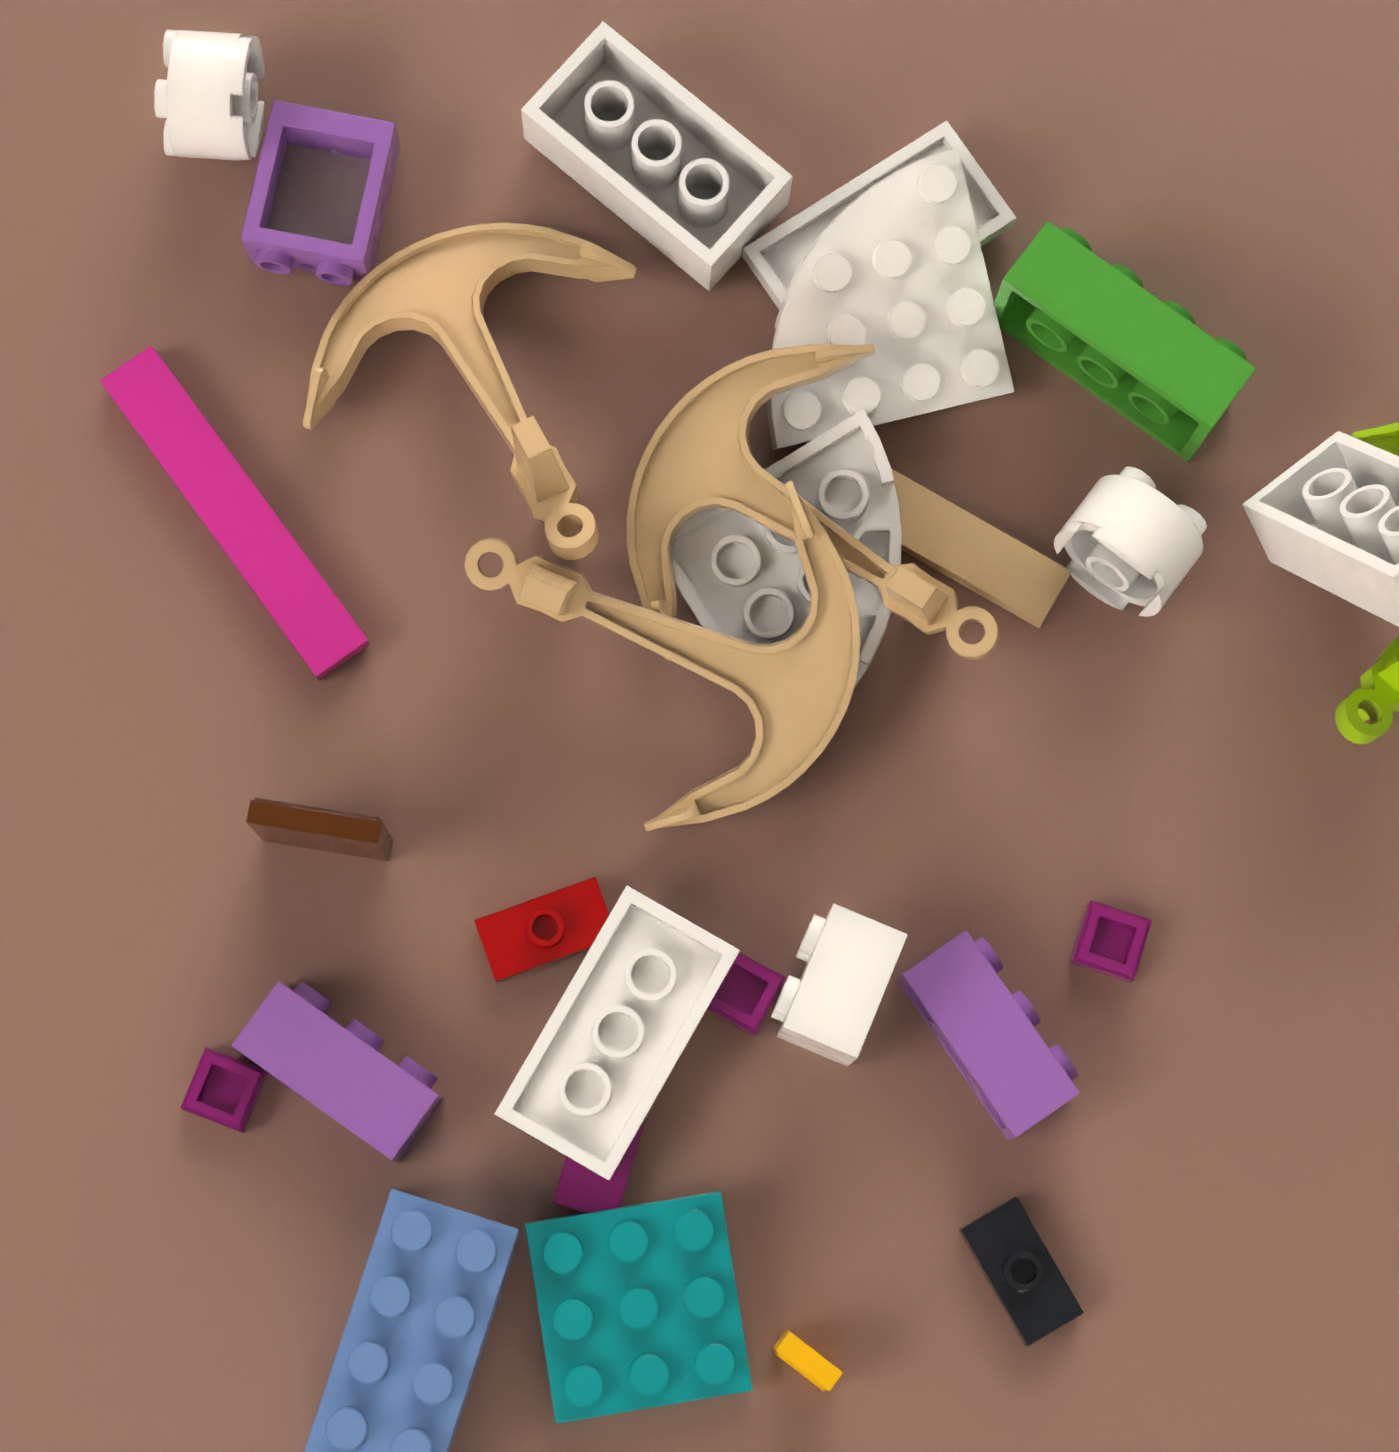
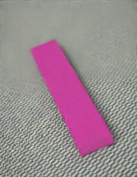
[100,345,370,681]

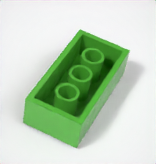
[993,220,1256,462]

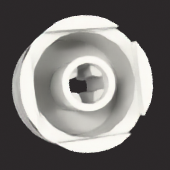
[154,30,264,161]
[1054,466,1207,617]

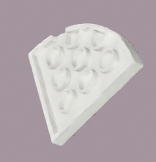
[767,147,1015,450]
[672,409,902,689]

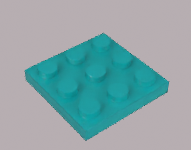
[525,1190,753,1424]

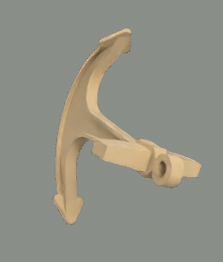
[303,223,637,560]
[626,344,999,661]
[464,481,861,832]

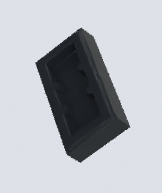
[958,1197,1084,1346]

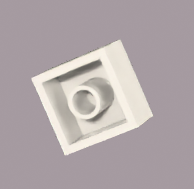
[771,903,908,1067]

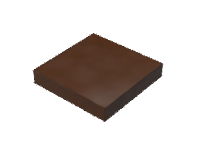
[246,797,393,861]

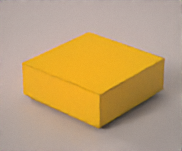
[773,1329,843,1392]

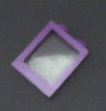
[241,100,400,286]

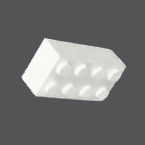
[521,21,793,291]
[1242,431,1399,627]

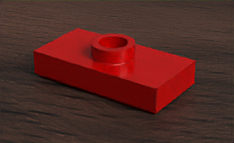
[474,877,609,983]

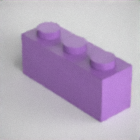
[897,930,1080,1140]
[231,981,443,1162]

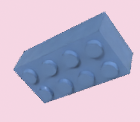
[304,1188,522,1452]

